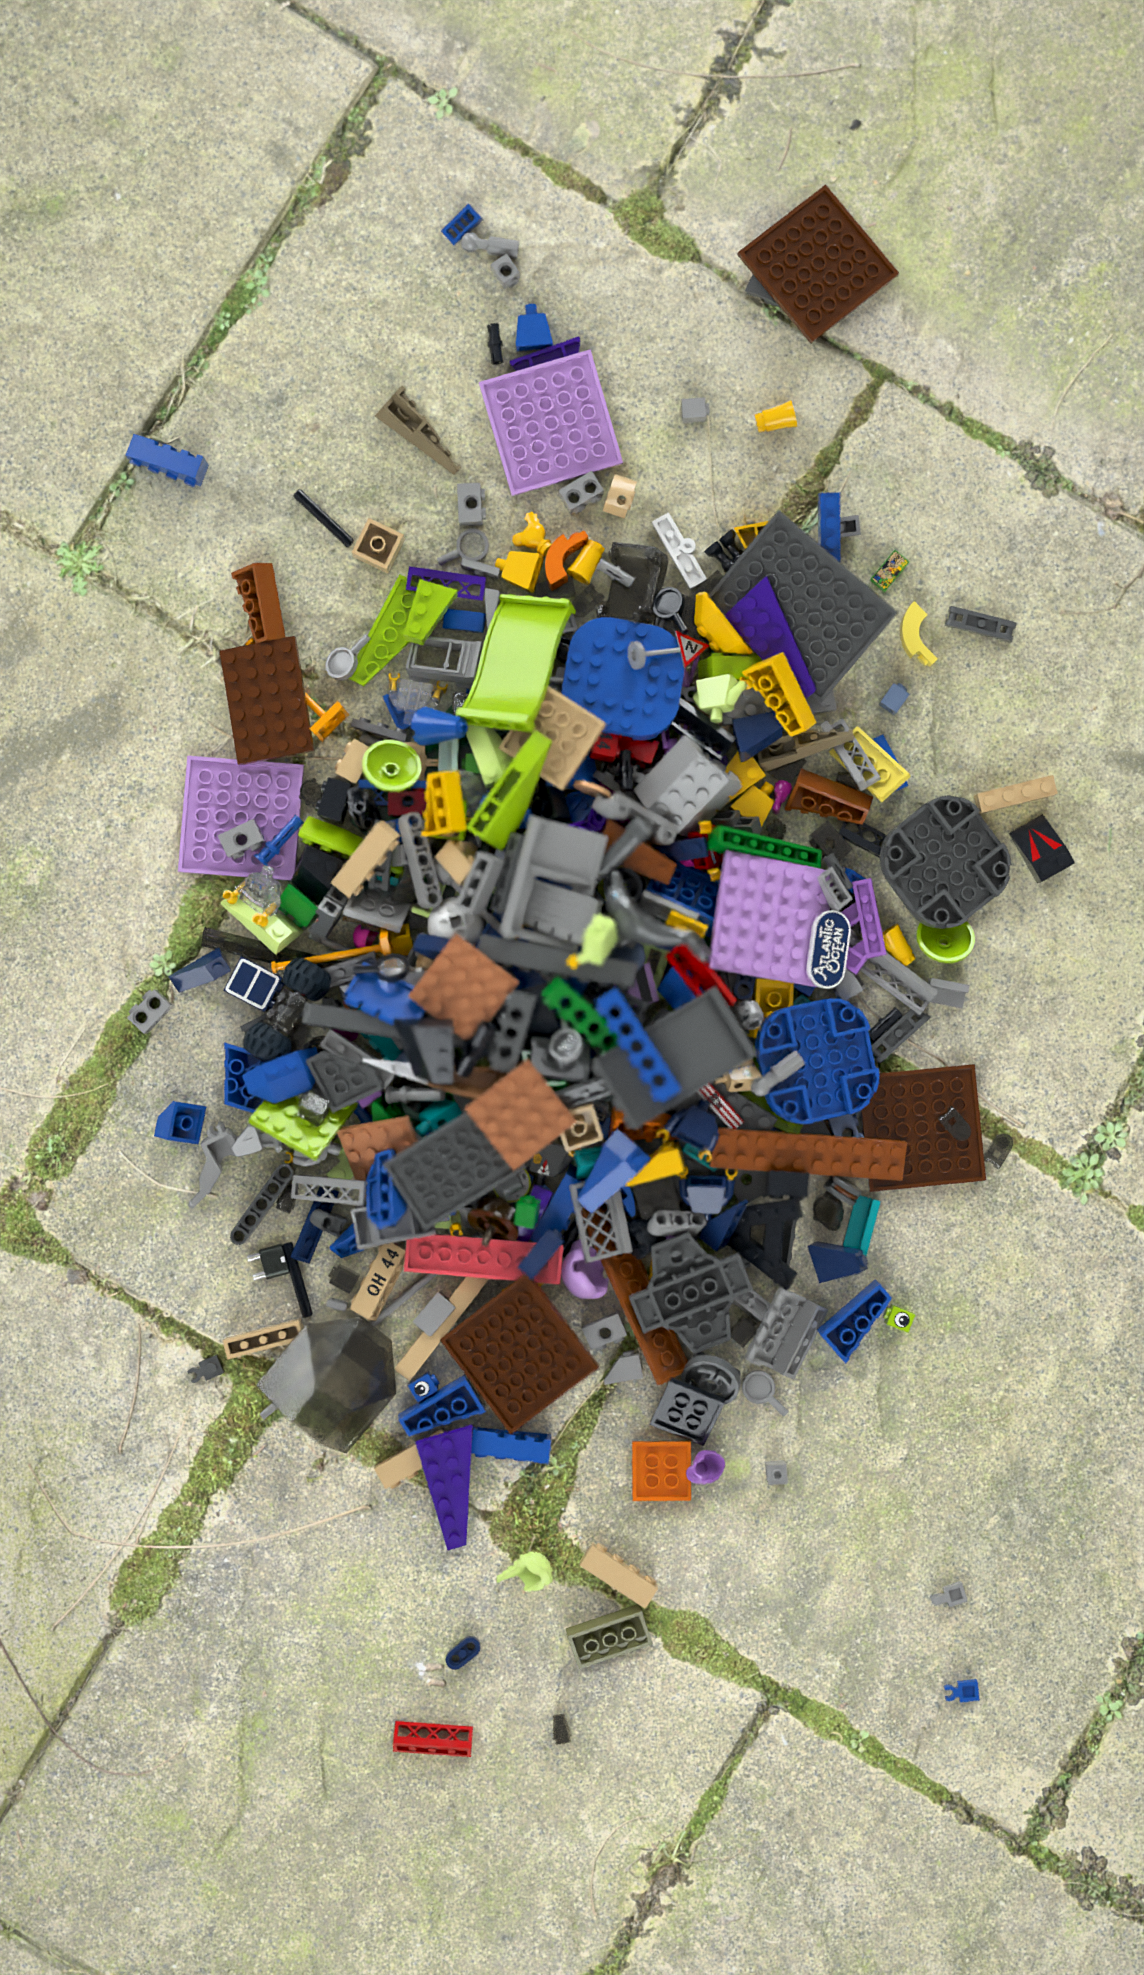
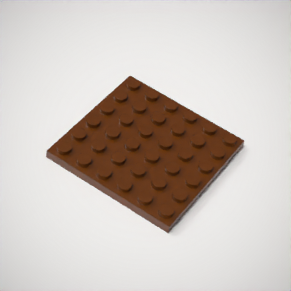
[737,185,899,344]
[861,1064,986,1192]
[440,1274,600,1435]

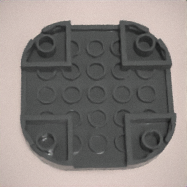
[880,795,1012,929]

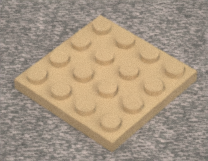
[499,686,607,791]

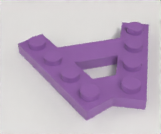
[841,878,887,975]

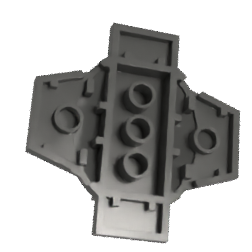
[629,1231,753,1354]

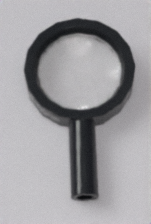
[353,953,410,983]

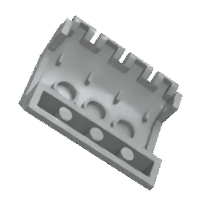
[634,734,742,837]
[744,1286,828,1379]

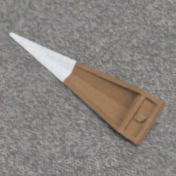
[362,1058,509,1100]

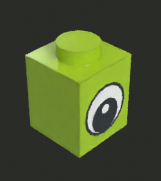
[883,1304,915,1333]

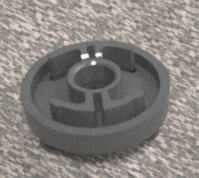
[681,1351,741,1405]

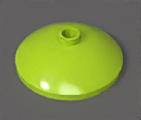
[362,740,421,792]
[916,921,975,963]

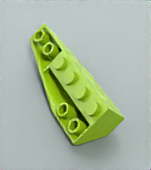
[466,730,552,851]
[298,816,412,882]

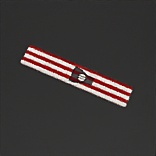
[697,1084,744,1129]

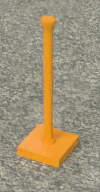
[245,638,349,742]
[271,927,396,973]

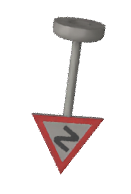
[628,631,710,669]

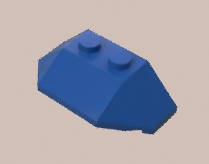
[242,1047,318,1104]
[366,1149,408,1229]

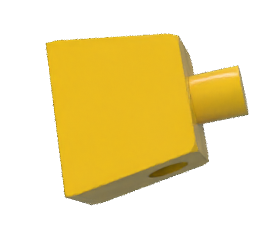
[495,551,544,594]
[729,781,775,827]

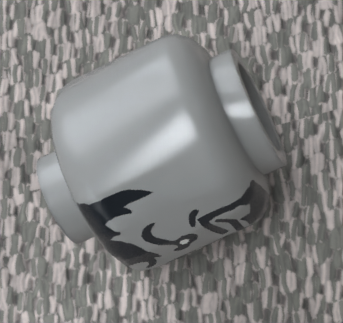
[735,1000,764,1030]

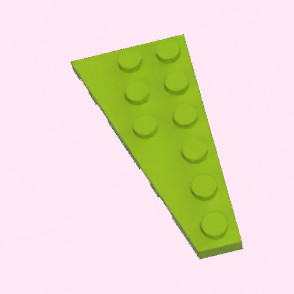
[348,574,418,687]

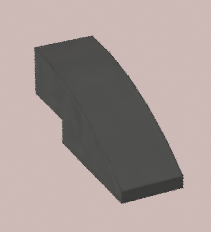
[710,810,762,835]

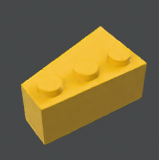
[716,752,766,811]
[421,771,467,837]

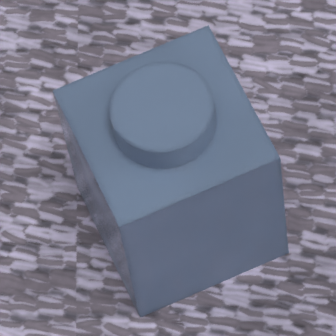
[878,683,910,715]

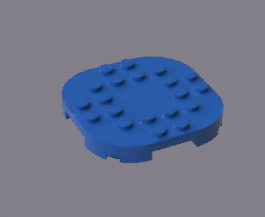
[561,617,685,741]
[755,998,879,1124]

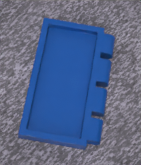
[345,962,426,1025]

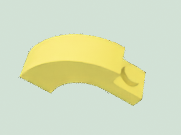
[900,601,937,667]

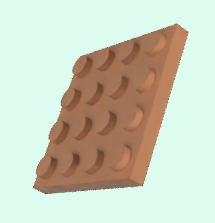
[408,933,519,1040]
[465,1059,577,1171]
[338,1116,418,1199]

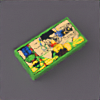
[870,550,910,593]

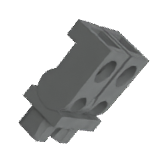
[308,885,349,943]

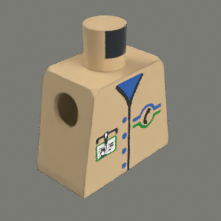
[713,1058,762,1092]

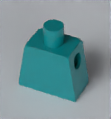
[415,1099,462,1137]

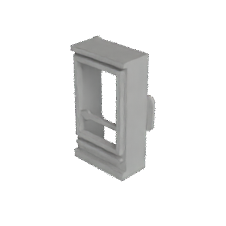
[406,636,483,689]

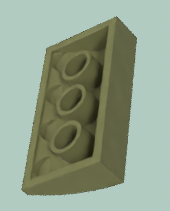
[566,1604,653,1669]

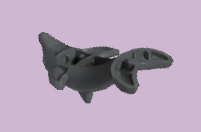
[605,870,713,961]

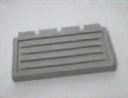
[522,879,602,946]

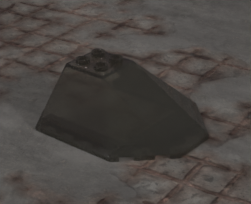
[256,1317,396,1454]

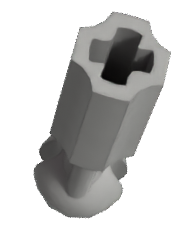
[461,232,519,259]
[751,1051,805,1096]

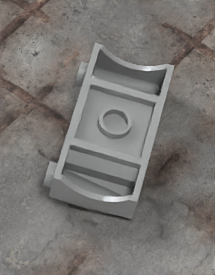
[592,792,679,846]
[351,1203,436,1250]

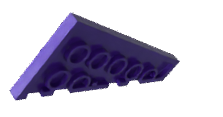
[724,576,817,699]
[415,1424,472,1551]

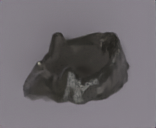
[813,1190,844,1231]

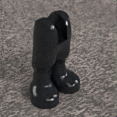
[704,529,743,573]

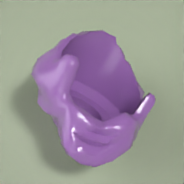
[686,1450,725,1485]

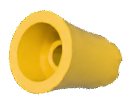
[754,400,797,433]
[566,539,605,585]
[882,923,916,966]

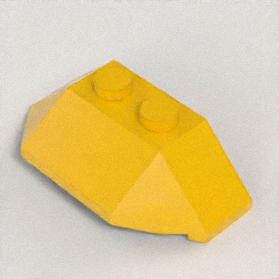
[694,592,753,655]

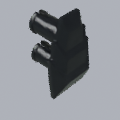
[347,785,382,832]

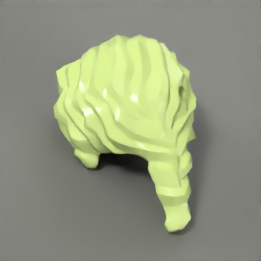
[496,1551,553,1592]

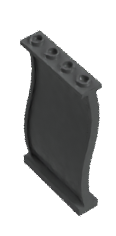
[591,986,757,1130]

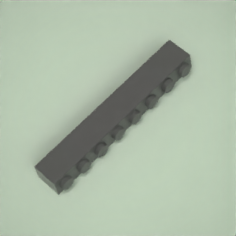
[478,934,639,991]

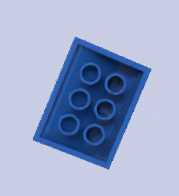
[646,861,720,938]

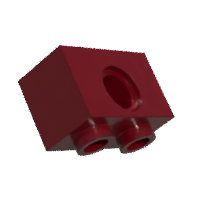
[388,788,428,817]

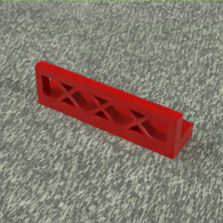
[665,945,737,1007]
[393,1721,473,1757]

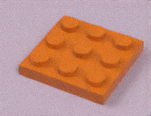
[632,1441,691,1501]

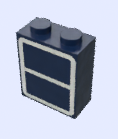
[223,956,285,1013]

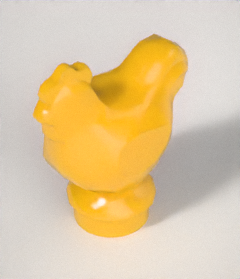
[512,512,552,557]

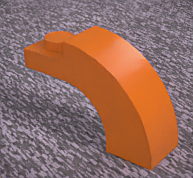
[545,530,588,591]

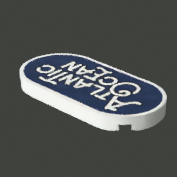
[806,910,851,989]

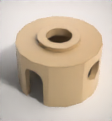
[603,474,637,519]

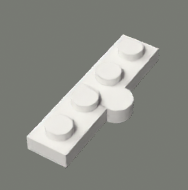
[651,512,707,590]

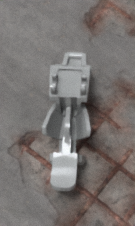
[188,1121,283,1208]

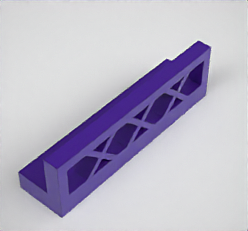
[406,566,487,601]

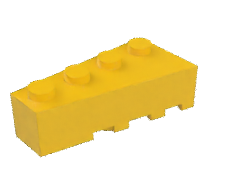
[742,652,817,737]

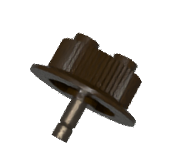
[467,1197,519,1246]

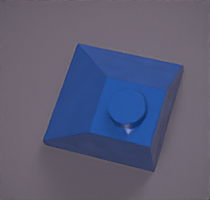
[154,1101,207,1145]

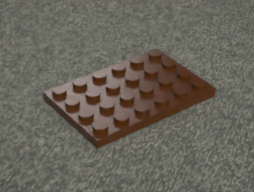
[220,636,315,765]

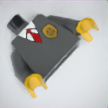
[525,1143,581,1186]

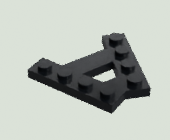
[728,1198,804,1290]

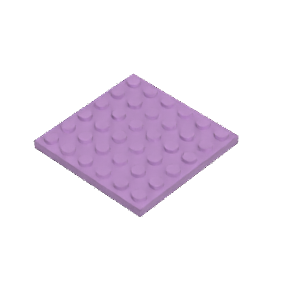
[479,350,623,496]
[178,756,304,881]
[708,851,833,987]

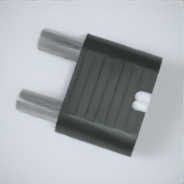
[247,1243,290,1281]

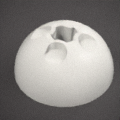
[427,896,486,947]

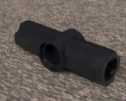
[454,1020,496,1079]

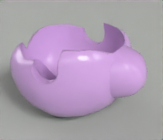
[561,1239,609,1299]

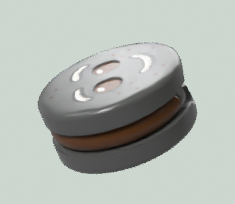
[824,1176,862,1205]

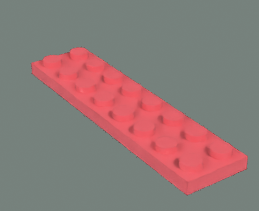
[404,1234,564,1285]

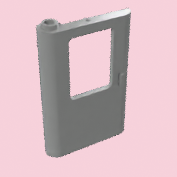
[500,816,608,952]

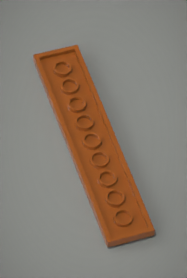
[709,1127,907,1181]
[581,1202,688,1385]

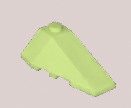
[466,725,514,789]
[221,893,303,955]

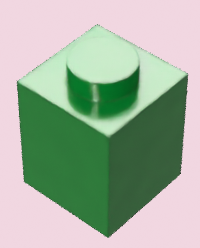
[514,1195,541,1229]

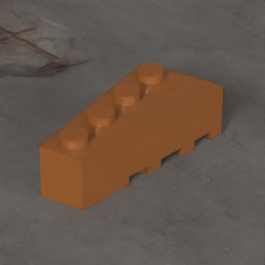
[603,818,678,884]

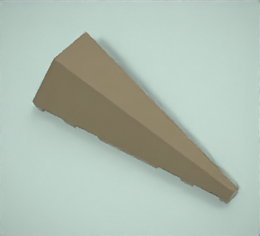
[375,386,461,475]
[757,729,855,772]

